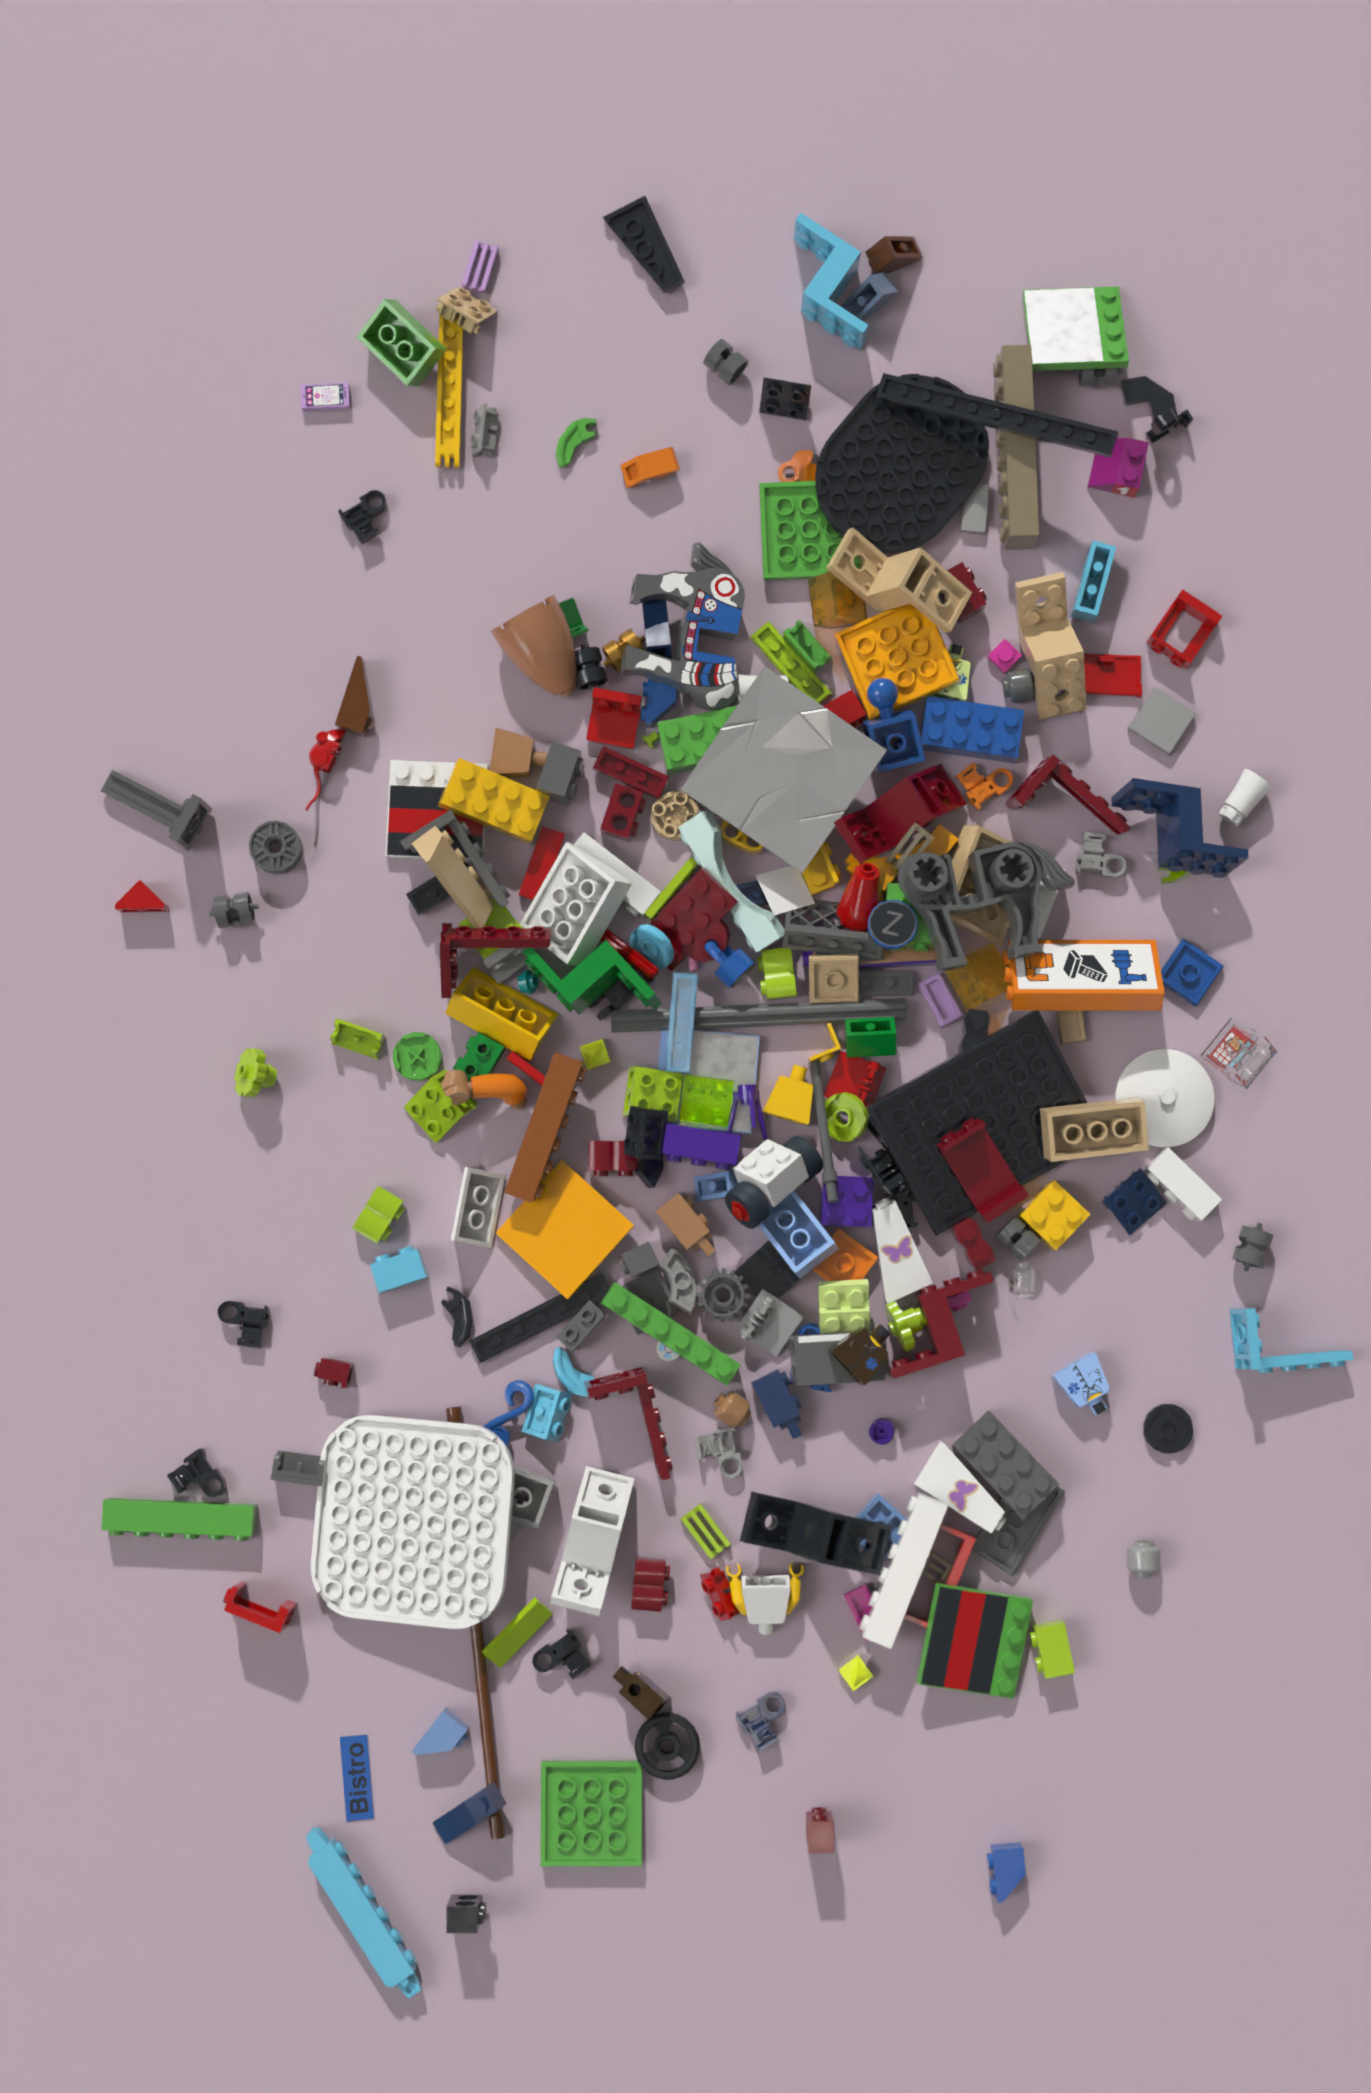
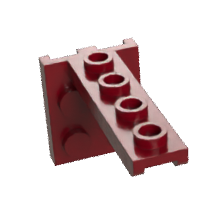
[1005,755,1130,835]
[440,923,551,998]
[584,1367,673,1480]

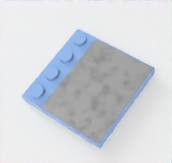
[658,1030,760,1134]

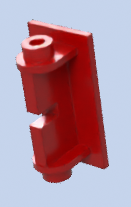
[700,1567,740,1621]

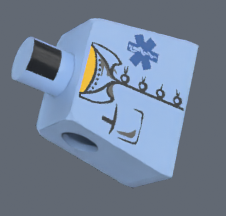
[1051,1352,1110,1416]

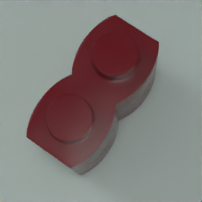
[588,1141,638,1177]
[951,1218,995,1270]
[631,1556,670,1612]

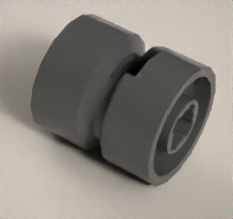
[703,339,749,385]
[995,1214,1042,1261]

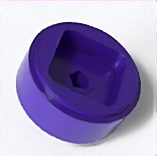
[869,1418,895,1445]

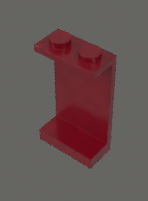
[937,1118,1029,1223]

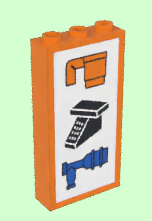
[1002,940,1165,1011]

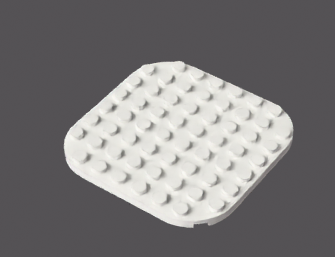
[311,1415,515,1629]

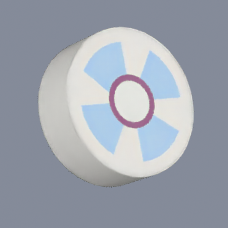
[656,1341,679,1361]

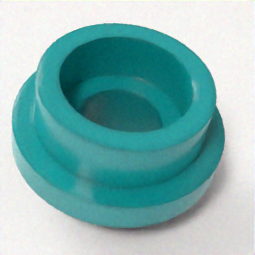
[518,970,538,994]

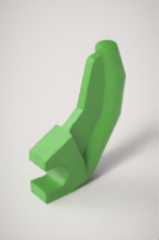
[555,418,596,468]

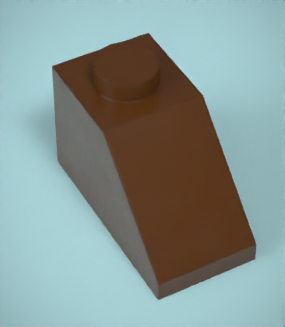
[865,236,923,273]

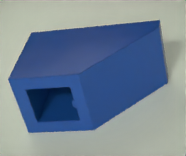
[641,678,677,728]
[987,1843,1026,1902]

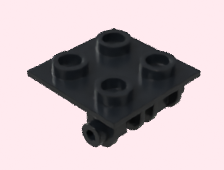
[759,377,812,420]
[858,1147,908,1200]
[735,1240,799,1299]

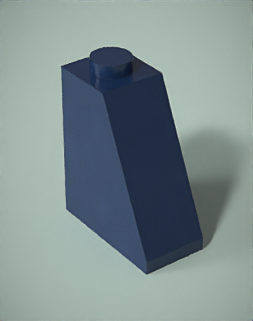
[642,600,672,659]

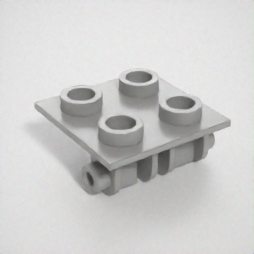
[735,1289,804,1357]

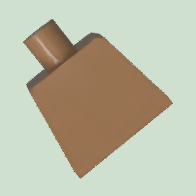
[490,728,547,778]

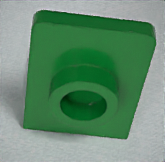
[559,598,589,638]

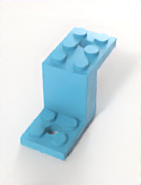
[794,213,869,350]

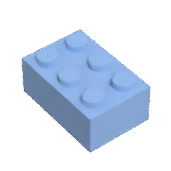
[758,1190,839,1279]

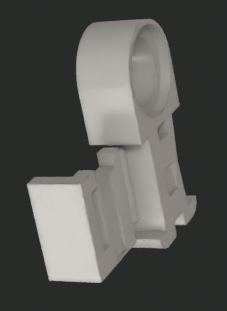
[1075,832,1127,877]
[694,1427,742,1478]

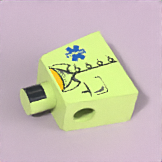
[930,644,971,701]

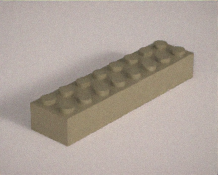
[993,345,1039,550]

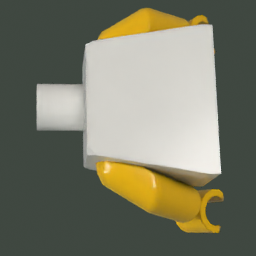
[726,1563,804,1635]

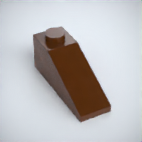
[335,656,375,738]

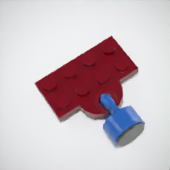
[648,867,755,989]

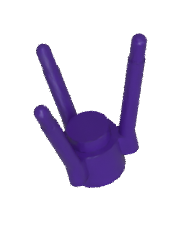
[726,1084,768,1140]

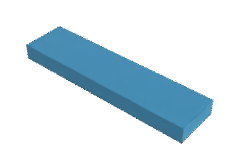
[665,972,698,1073]

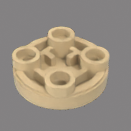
[651,791,699,841]

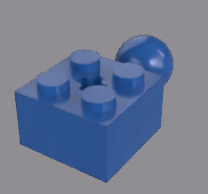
[862,678,925,773]

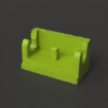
[330,1018,386,1060]

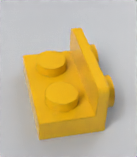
[801,841,841,896]

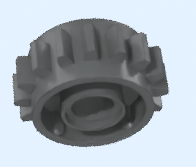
[696,1268,750,1322]

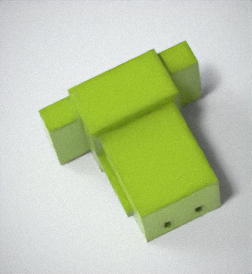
[642,731,659,749]

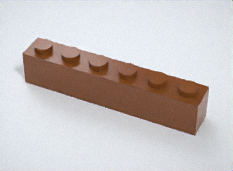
[504,1052,587,1203]

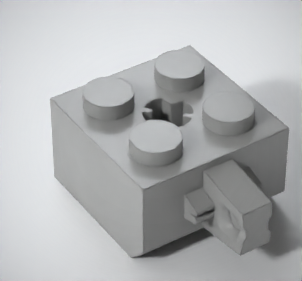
[510,1465,556,1540]

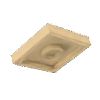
[809,954,859,1003]

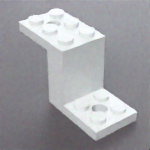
[550,1466,634,1616]

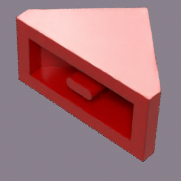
[115,880,169,913]

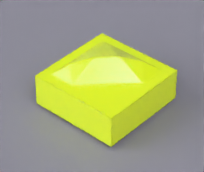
[580,1039,611,1070]
[838,1655,873,1691]

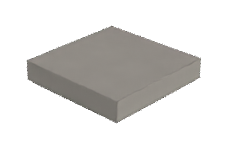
[1127,688,1196,755]

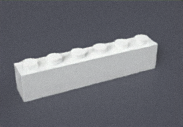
[859,1492,948,1649]

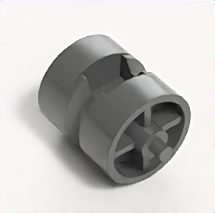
[1073,368,1122,387]
[209,892,259,929]
[1232,1223,1274,1271]

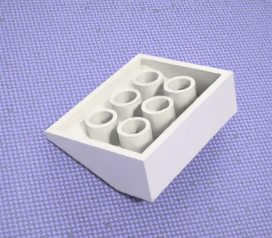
[520,842,632,966]

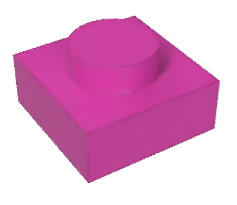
[987,639,1022,674]
[947,1291,971,1312]

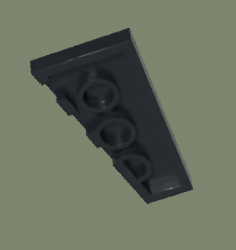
[602,196,685,293]

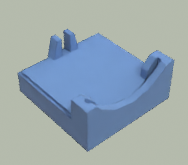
[855,1492,907,1563]

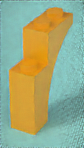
[844,824,958,893]

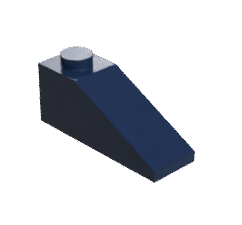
[432,1782,507,1845]

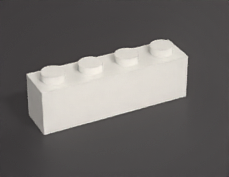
[574,832,661,918]

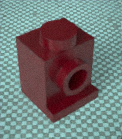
[314,1358,354,1389]

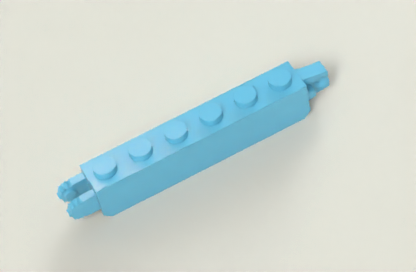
[306,1827,422,1999]

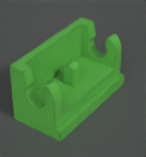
[783,620,832,673]

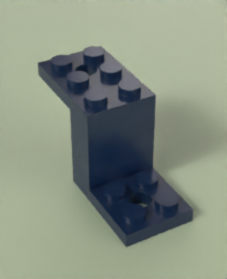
[1111,778,1249,878]

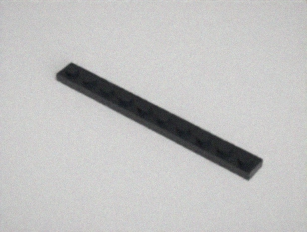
[876,373,1119,458]

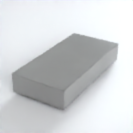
[960,484,989,535]

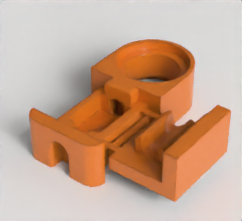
[954,762,1013,810]

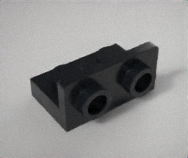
[623,1106,669,1160]

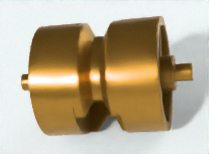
[601,628,646,674]

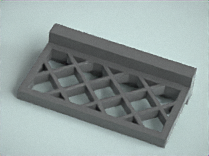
[783,900,883,959]

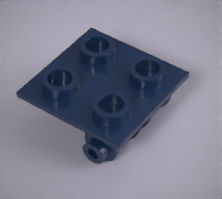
[1102,1168,1167,1235]

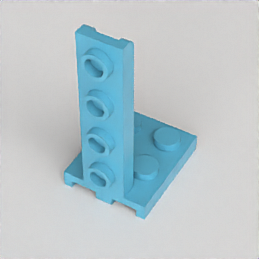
[1229,1308,1354,1373]

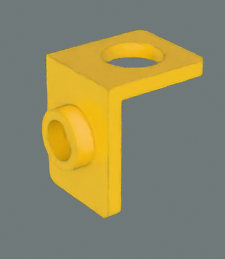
[808,1023,841,1063]

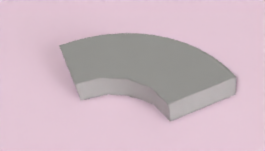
[659,1246,697,1315]

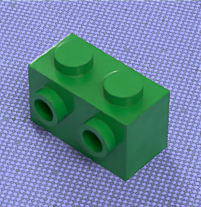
[845,1017,896,1058]
[453,1032,506,1082]

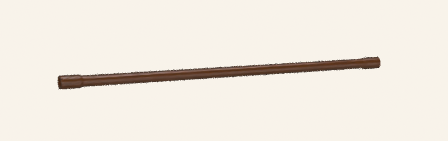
[446,1406,505,1839]

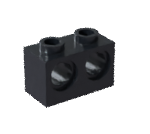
[446,1894,486,1933]

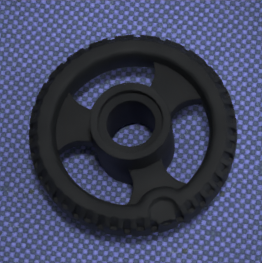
[635,1712,700,1780]

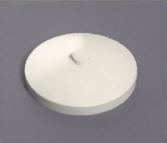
[1114,1049,1214,1148]

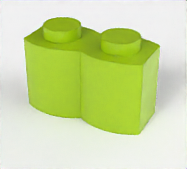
[757,948,797,1001]
[352,1186,406,1244]

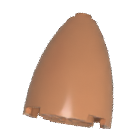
[491,594,577,698]

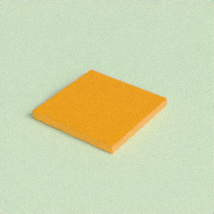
[835,604,961,720]
[496,1160,635,1300]

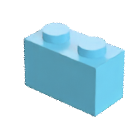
[370,1246,429,1293]

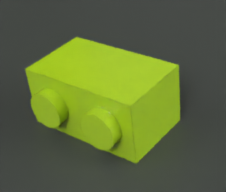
[1029,1619,1075,1679]

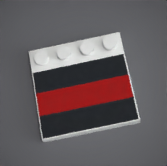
[385,760,488,862]

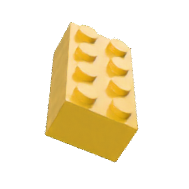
[438,758,550,844]

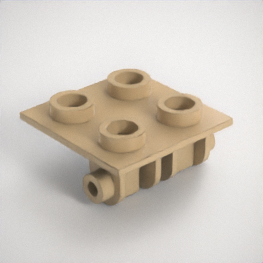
[436,287,497,334]

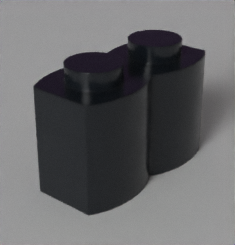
[959,1008,990,1052]

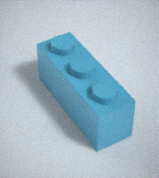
[1070,540,1116,623]

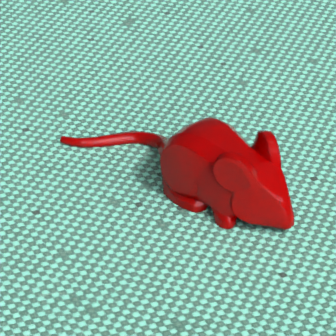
[305,729,346,811]

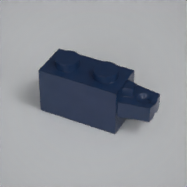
[751,1369,802,1439]

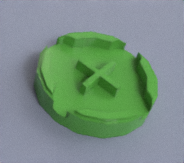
[393,1032,442,1081]

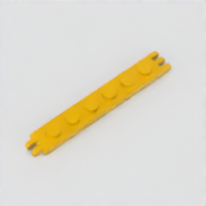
[435,315,464,468]

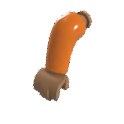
[441,1070,527,1110]

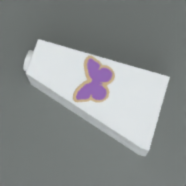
[872,1198,933,1304]
[914,1441,1006,1534]

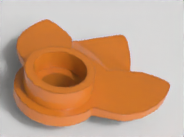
[778,450,816,482]

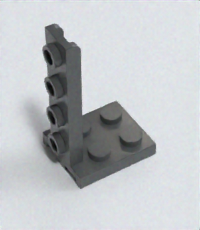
[100,770,212,851]
[400,810,511,907]

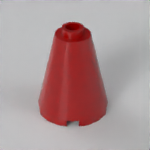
[836,863,884,932]

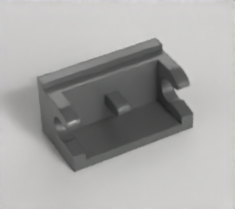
[270,1451,325,1486]

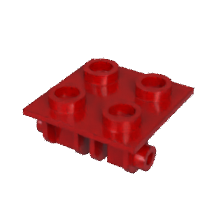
[824,1050,886,1113]

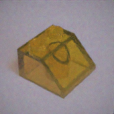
[808,571,867,629]

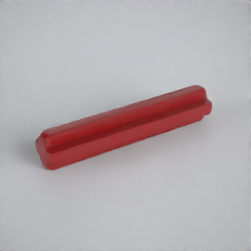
[600,928,659,980]

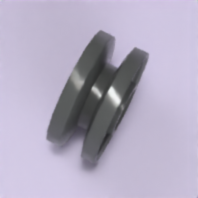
[249,820,303,875]

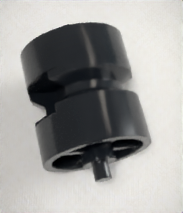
[575,644,608,692]

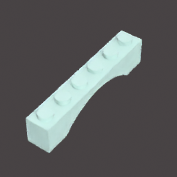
[678,810,785,953]

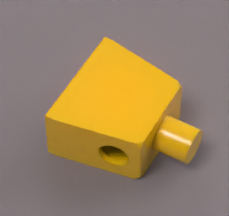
[763,1065,813,1126]

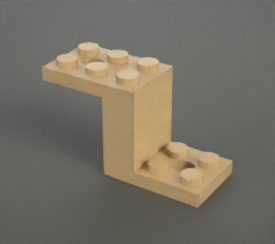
[826,528,972,633]
[1015,572,1086,720]

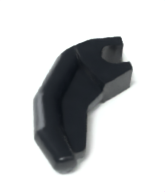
[441,1286,473,1347]

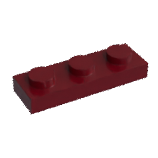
[593,746,669,799]

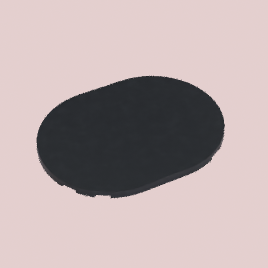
[815,374,989,554]

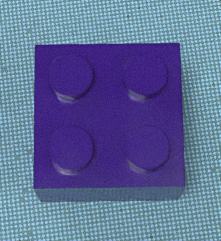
[820,1176,873,1228]

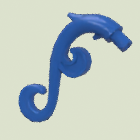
[483,1380,534,1448]

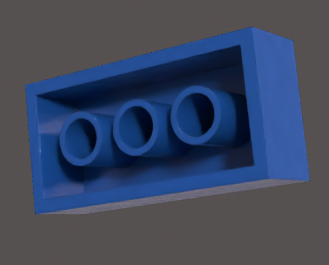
[920,696,1024,764]

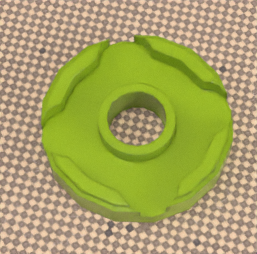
[825,1092,869,1142]

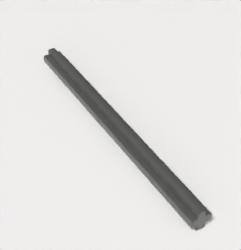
[611,998,907,1033]

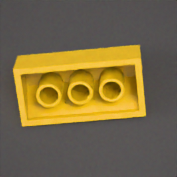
[445,967,558,1061]

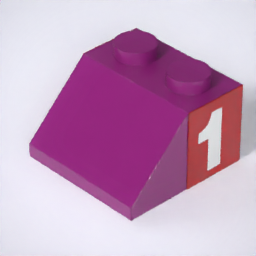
[1087,437,1149,498]

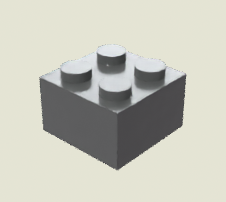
[537,741,585,805]

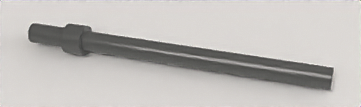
[810,1061,838,1203]

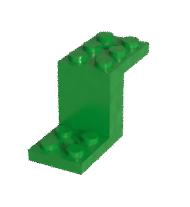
[522,940,662,1015]

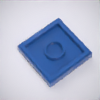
[1161,938,1224,1007]

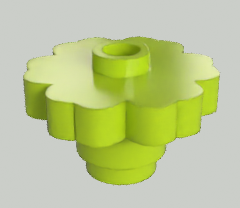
[234,1048,277,1097]
[885,1301,927,1352]

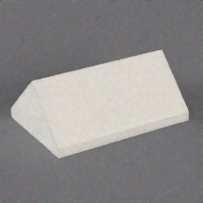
[451,1167,505,1248]

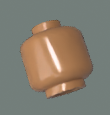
[713,1391,751,1428]

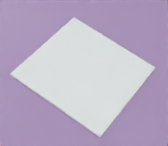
[756,866,815,915]

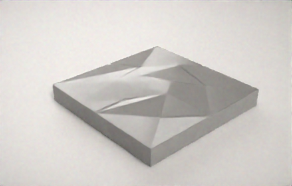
[681,666,887,873]

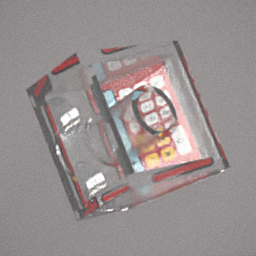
[1200,1018,1277,1089]

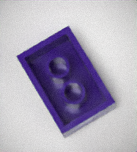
[662,1124,741,1171]

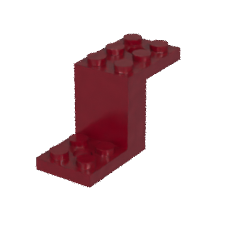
[834,763,967,864]
[888,1269,994,1379]

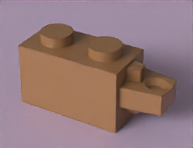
[656,1192,716,1257]

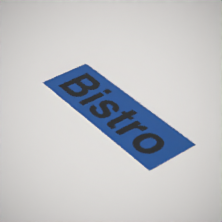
[340,1734,374,1821]

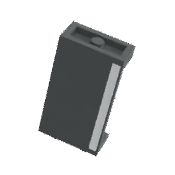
[789,1330,888,1386]

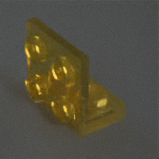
[945,943,1009,1011]

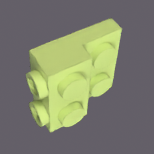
[818,1279,870,1334]

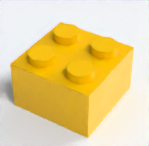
[1018,1180,1091,1251]

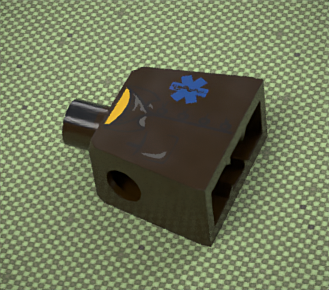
[828,1324,890,1386]
[612,1666,671,1719]

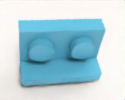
[521,1383,572,1442]

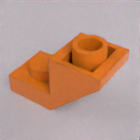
[620,447,680,488]

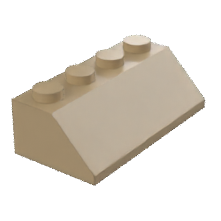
[411,826,494,928]

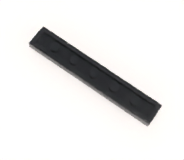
[469,1273,610,1363]

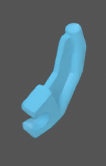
[552,1347,595,1397]

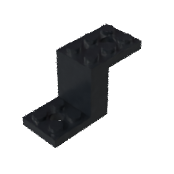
[740,1491,891,1575]

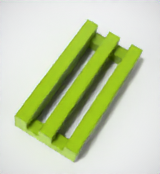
[681,1503,731,1559]

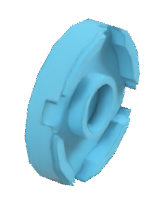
[630,924,674,970]

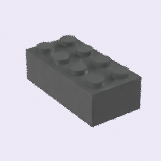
[952,1410,1059,1519]

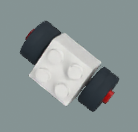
[725,1136,823,1229]

